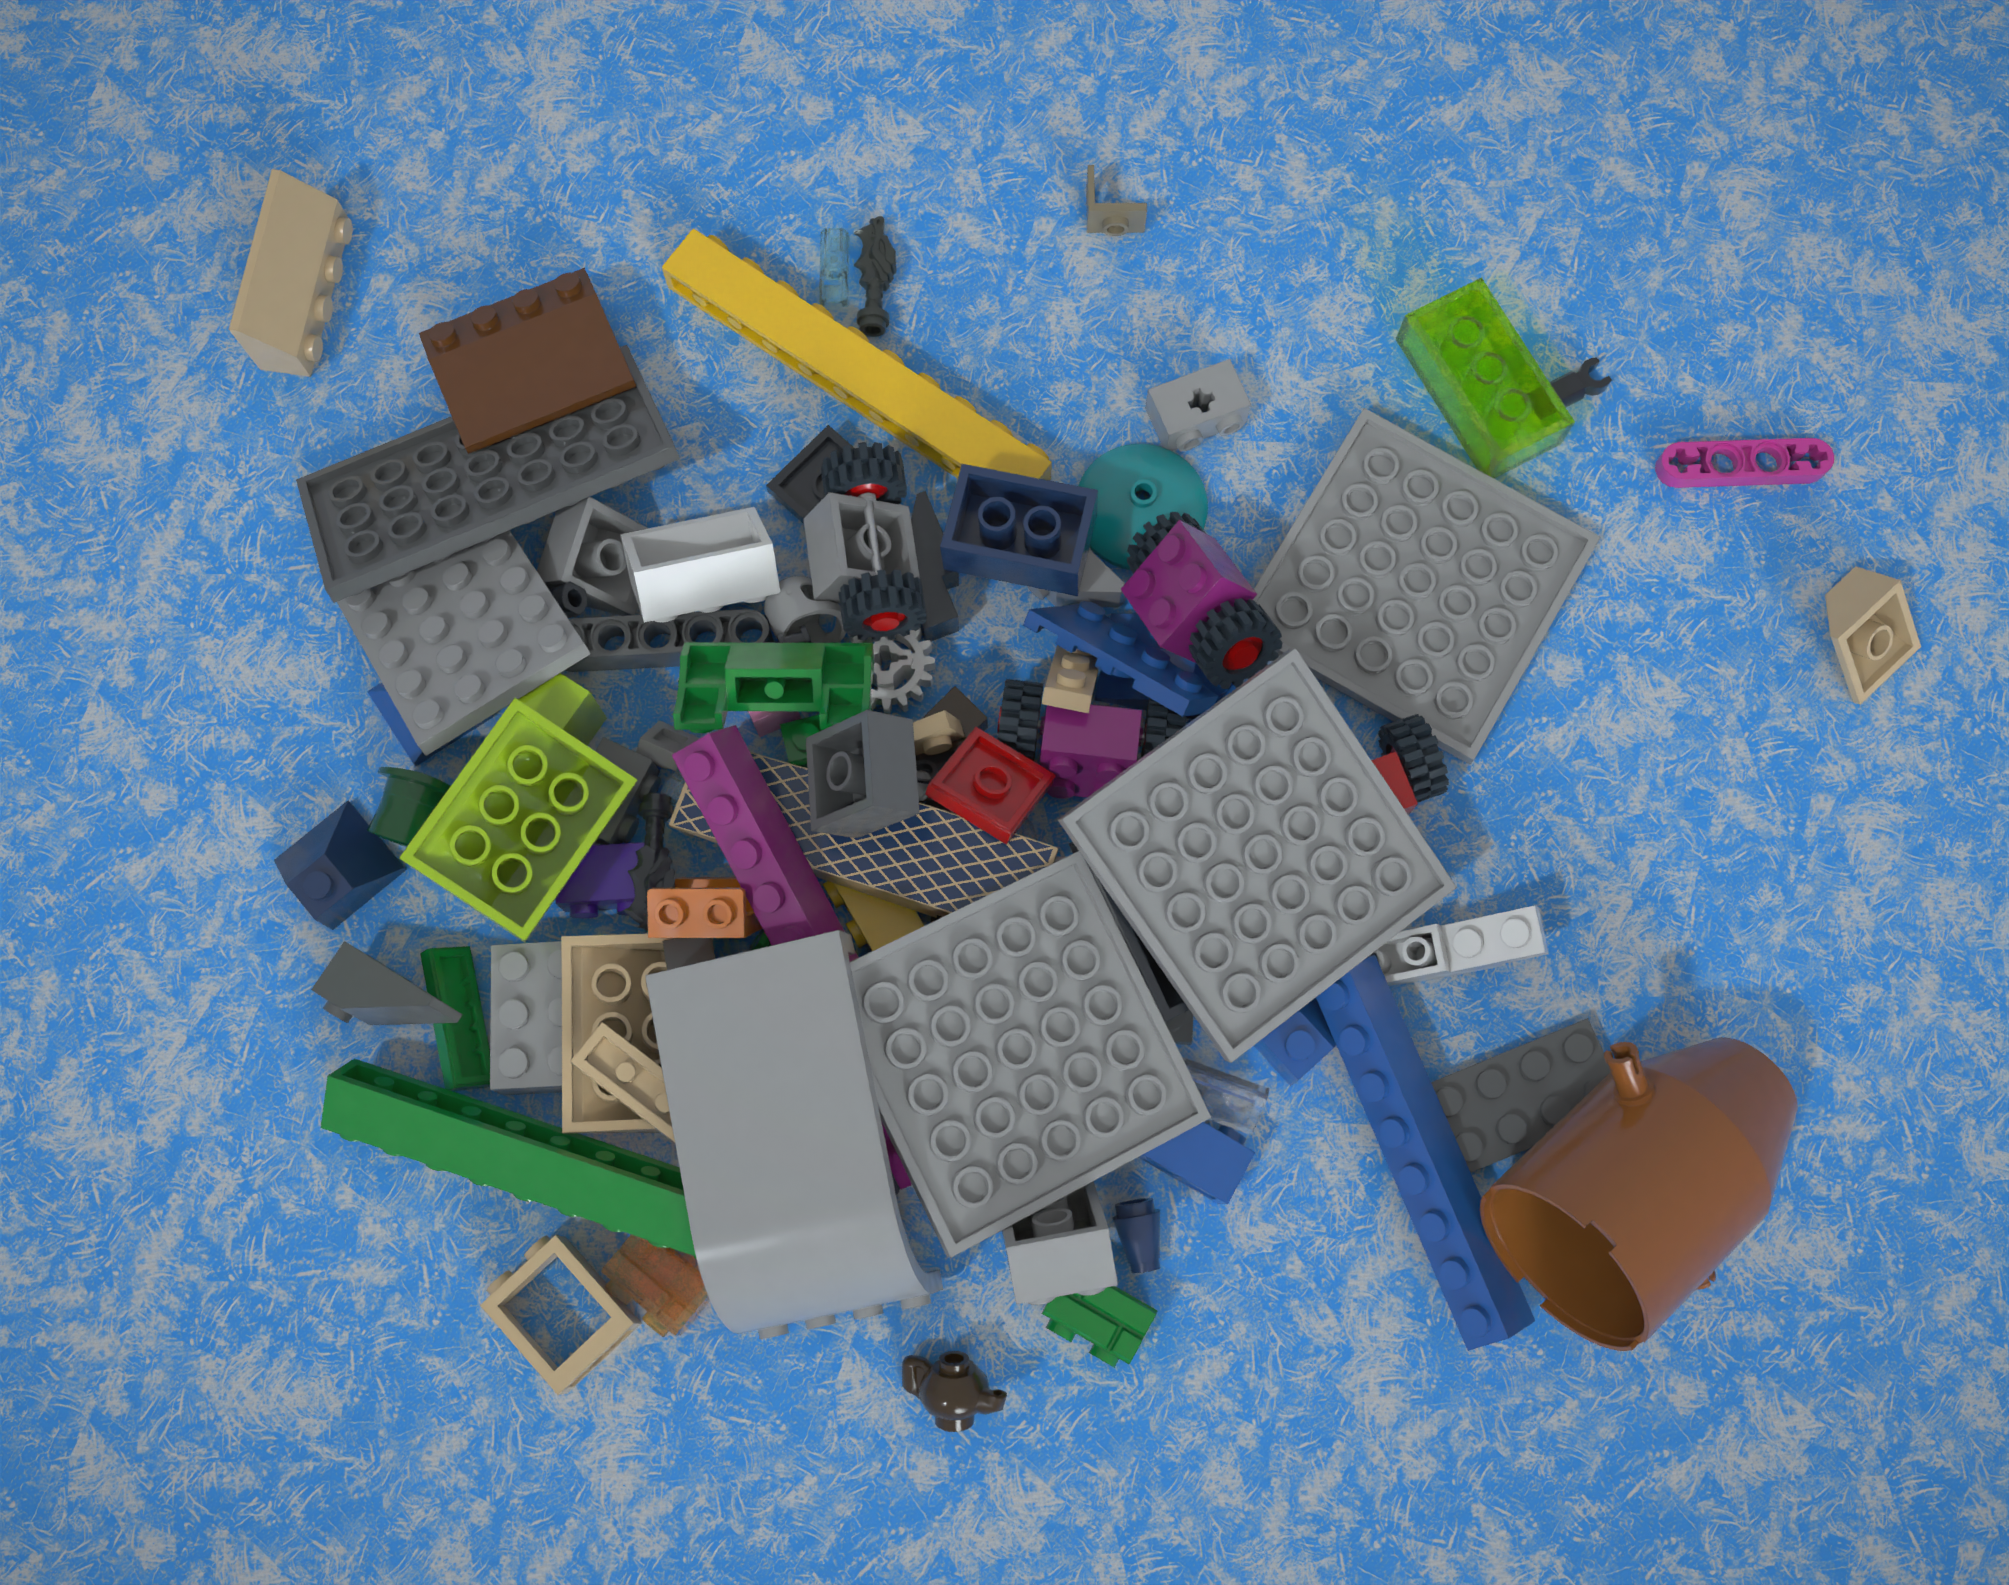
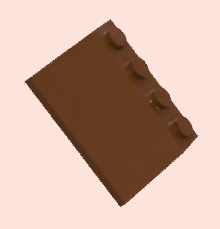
[419,268,636,454]

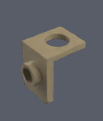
[1086,165,1147,236]

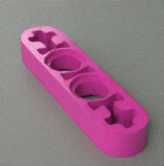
[1655,438,1834,488]

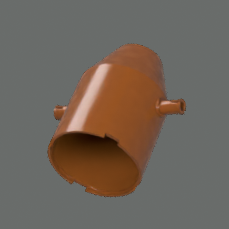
[1480,1037,1798,1351]

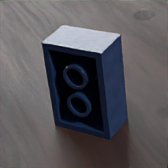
[940,464,1098,596]

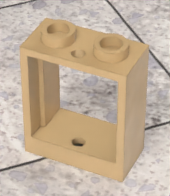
[480,1235,642,1395]

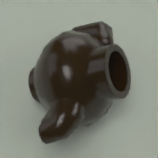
[902,1351,1007,1432]

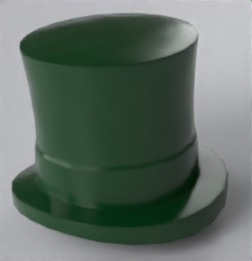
[367,767,451,847]

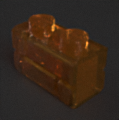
[601,1235,710,1337]

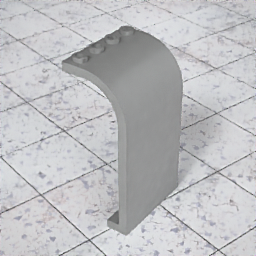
[645,930,943,1339]

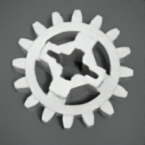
[849,628,936,714]

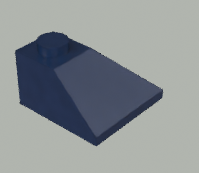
[274,801,407,930]

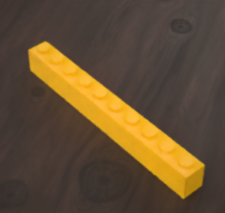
[662,228,1052,481]

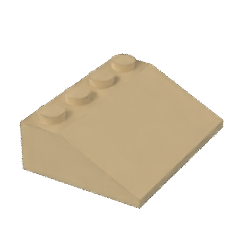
[561,934,676,1133]

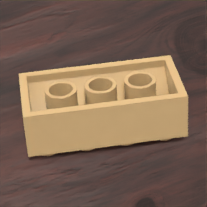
[229,169,353,377]

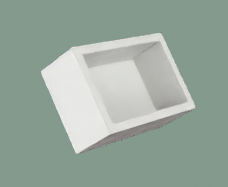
[621,507,780,623]

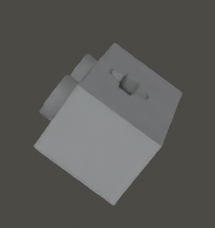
[1145,359,1251,451]

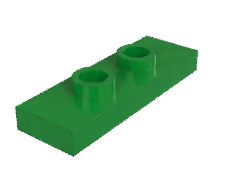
[420,946,490,1091]

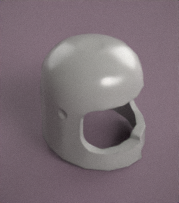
[764,575,846,643]

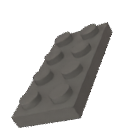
[1431,1018,1611,1172]

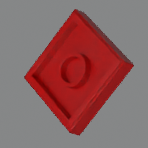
[925,727,1056,845]

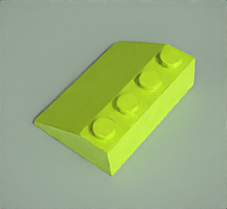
[399,697,637,943]

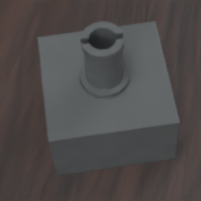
[806,710,931,838]

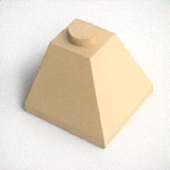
[1825,566,1921,705]

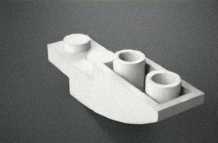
[1368,905,1549,986]

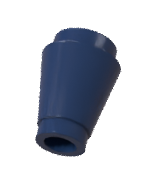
[1112,1198,1160,1273]

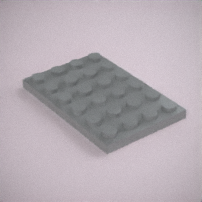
[319,530,591,756]

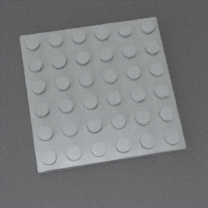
[1253,408,1601,765]
[1058,648,1457,1063]
[850,851,1211,1258]

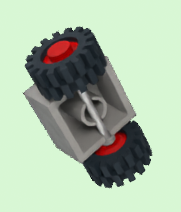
[803,442,927,642]

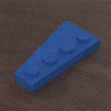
[1023,601,1218,717]

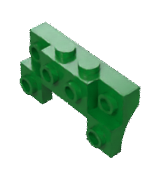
[673,642,874,733]

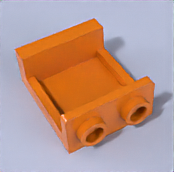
[647,877,763,938]

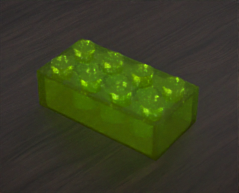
[1395,277,1575,478]

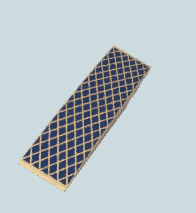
[668,752,1058,918]

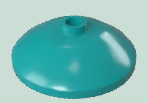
[1078,444,1208,570]

